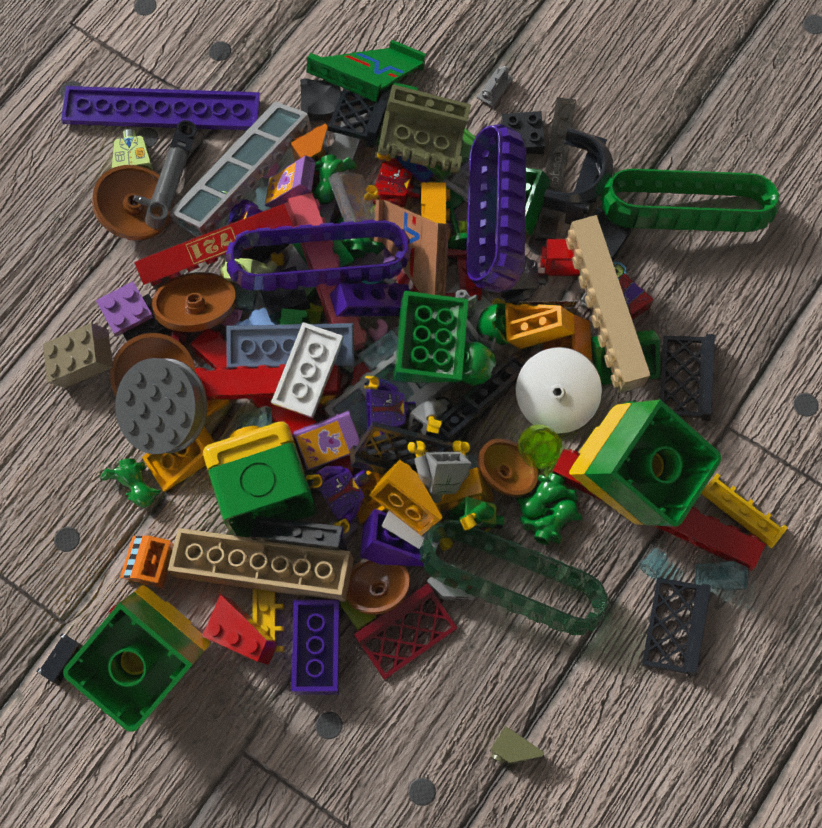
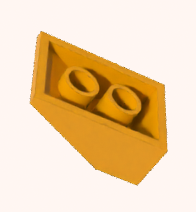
[142,427,215,492]
[369,460,442,536]

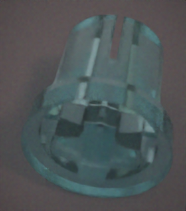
[639,548,668,578]

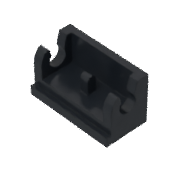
[36,633,83,685]

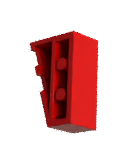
[202,594,278,665]

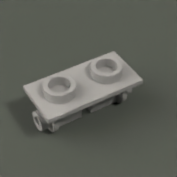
[477,66,514,107]
[456,290,477,320]

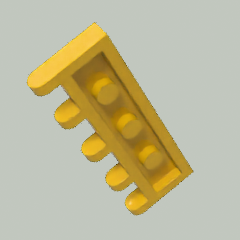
[701,473,788,548]
[253,589,285,652]

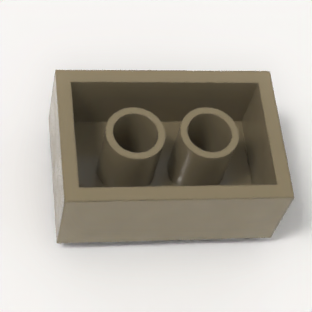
[43,323,113,388]

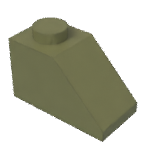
[489,726,544,765]

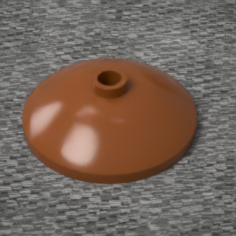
[478,439,538,497]
[346,559,410,615]

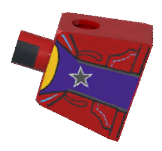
[619,273,654,320]

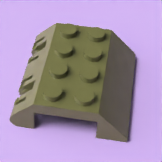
[378,85,471,174]

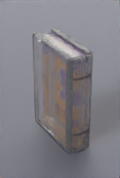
[328,172,375,222]

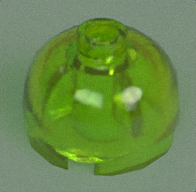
[518,424,562,469]

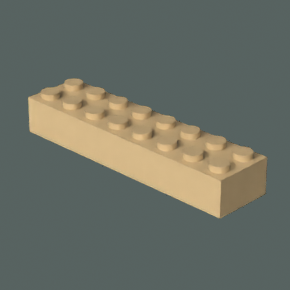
[566,215,650,393]
[168,528,354,602]

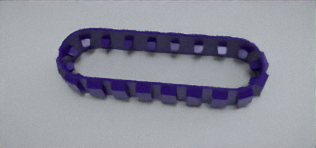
[466,124,526,293]
[226,220,411,291]

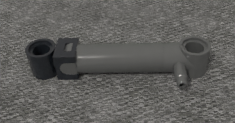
[133,120,197,229]

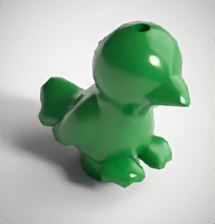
[309,155,358,205]
[335,216,386,258]
[100,458,161,508]
[517,473,579,519]
[520,499,582,545]

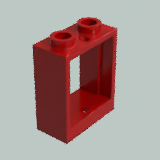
[540,239,580,276]

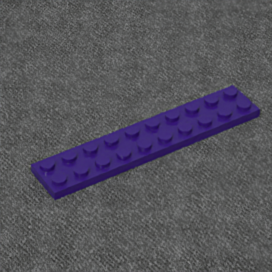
[61,86,261,130]

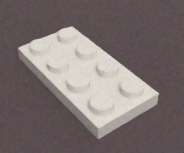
[271,322,344,418]

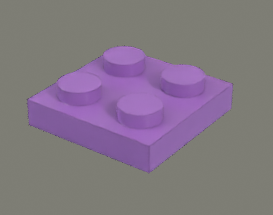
[96,281,153,337]

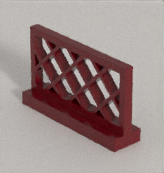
[354,584,457,680]

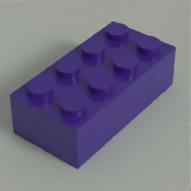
[291,600,341,695]

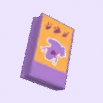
[264,155,316,208]
[293,411,360,470]

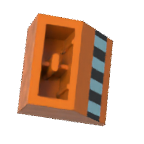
[291,123,330,175]
[120,536,174,588]

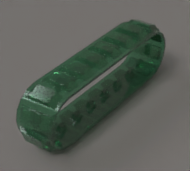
[420,520,609,635]

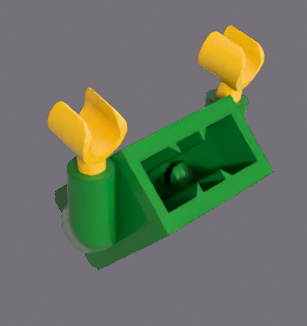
[439,497,504,551]

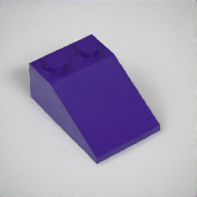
[360,509,432,567]

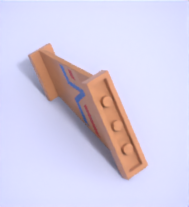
[374,200,449,296]

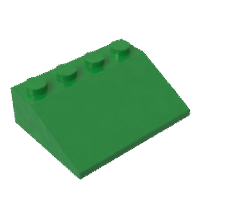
[394,291,469,383]

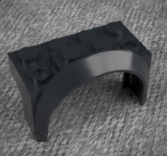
[543,127,613,225]

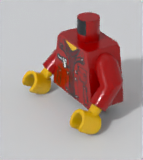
[364,153,421,207]

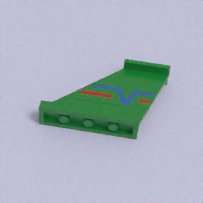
[306,40,426,102]

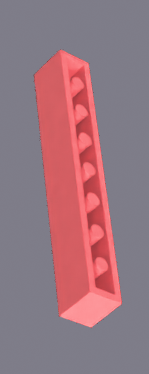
[288,192,367,351]

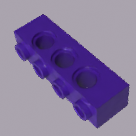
[329,282,410,317]

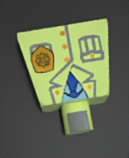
[112,129,154,171]

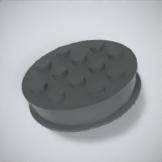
[115,358,207,454]

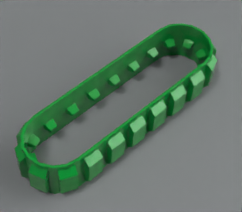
[600,168,781,232]

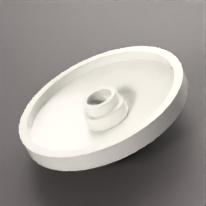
[516,347,602,433]

